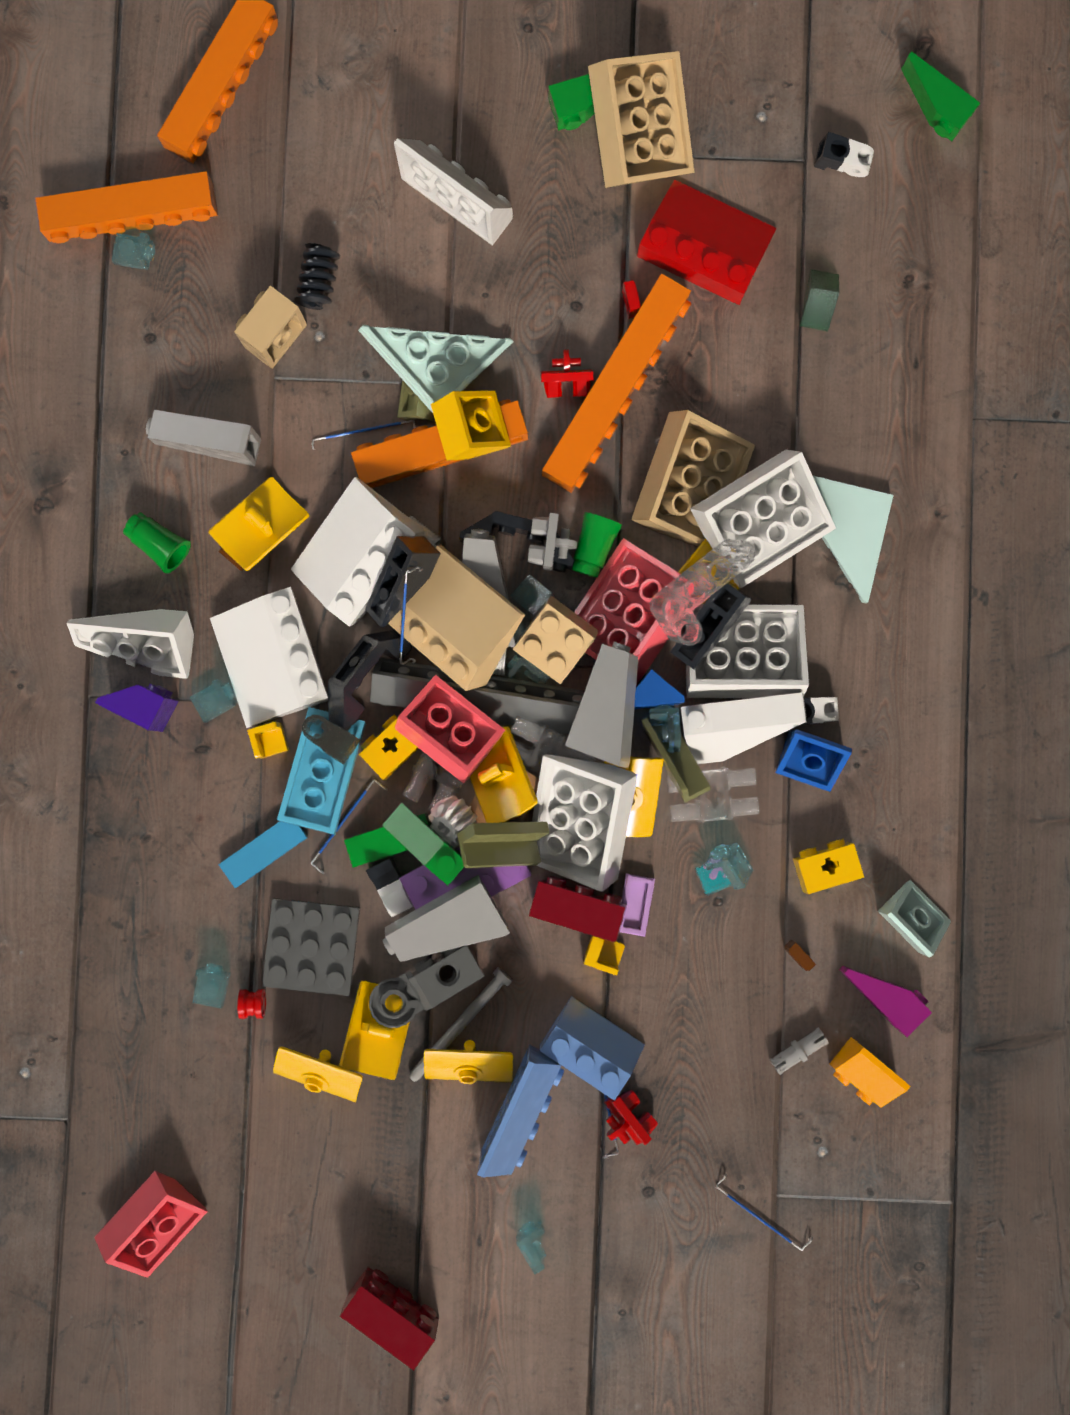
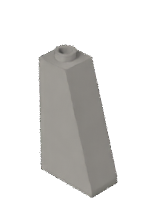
[146,410,261,466]
[462,529,517,647]
[565,642,638,768]
[383,875,510,962]

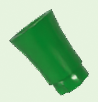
[123,512,191,574]
[572,512,622,578]

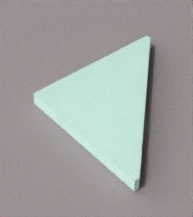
[358,325,514,413]
[813,476,893,603]

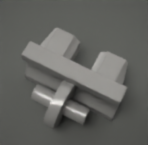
[528,513,577,571]

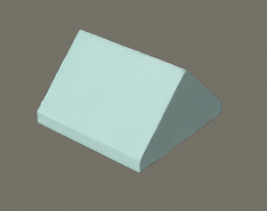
[878,880,951,957]

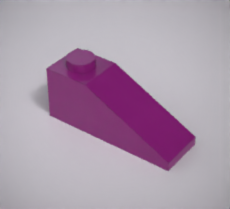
[839,966,932,1037]

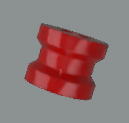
[237,989,266,1019]

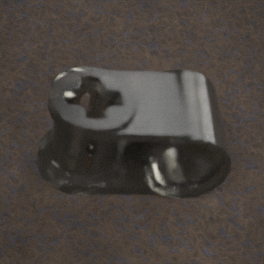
[302,715,361,765]

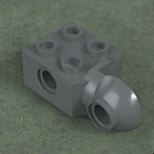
[369,945,484,1028]

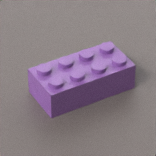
[399,846,532,910]

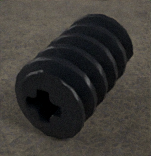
[294,243,340,310]

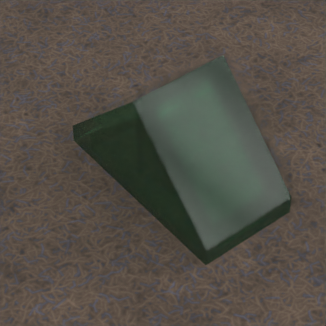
[800,269,840,331]

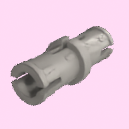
[769,1027,829,1075]

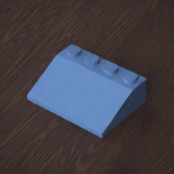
[477,1045,564,1177]

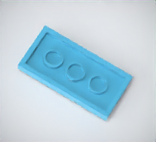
[277,707,366,835]

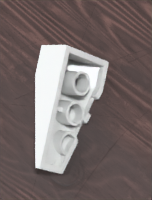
[67,609,194,679]
[681,693,807,764]

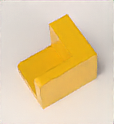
[247,722,289,759]
[583,935,625,975]

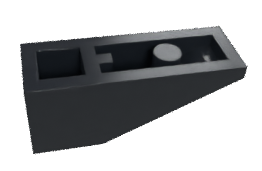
[365,536,441,627]
[670,579,752,669]

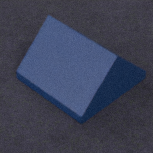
[634,669,685,709]
[775,729,852,792]

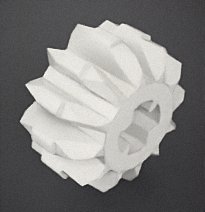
[428,795,478,848]

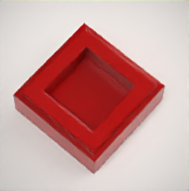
[622,280,641,319]

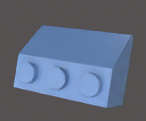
[540,996,645,1101]

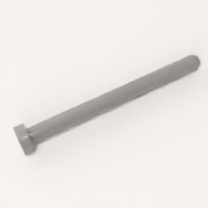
[409,967,513,1082]

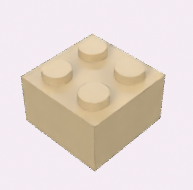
[234,285,307,369]
[513,596,598,684]

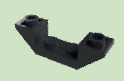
[459,511,574,572]
[328,630,413,732]

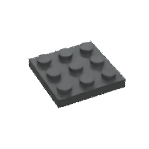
[262,898,360,996]

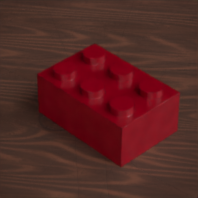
[529,876,628,942]
[340,1267,439,1371]

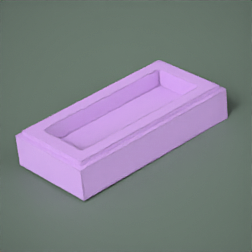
[620,873,655,937]

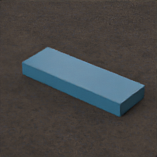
[218,821,308,888]

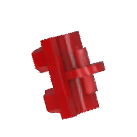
[541,349,594,398]
[604,1090,658,1145]

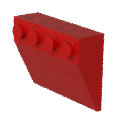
[637,179,777,305]

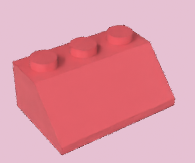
[395,675,505,784]
[94,1171,208,1278]

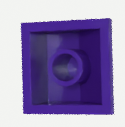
[95,683,179,732]

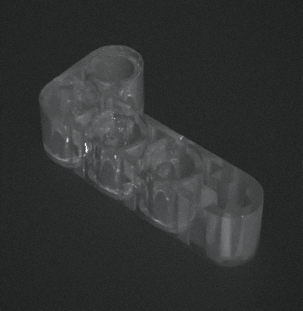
[650,539,755,646]

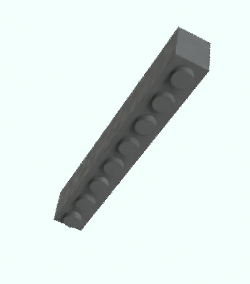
[370,658,585,734]

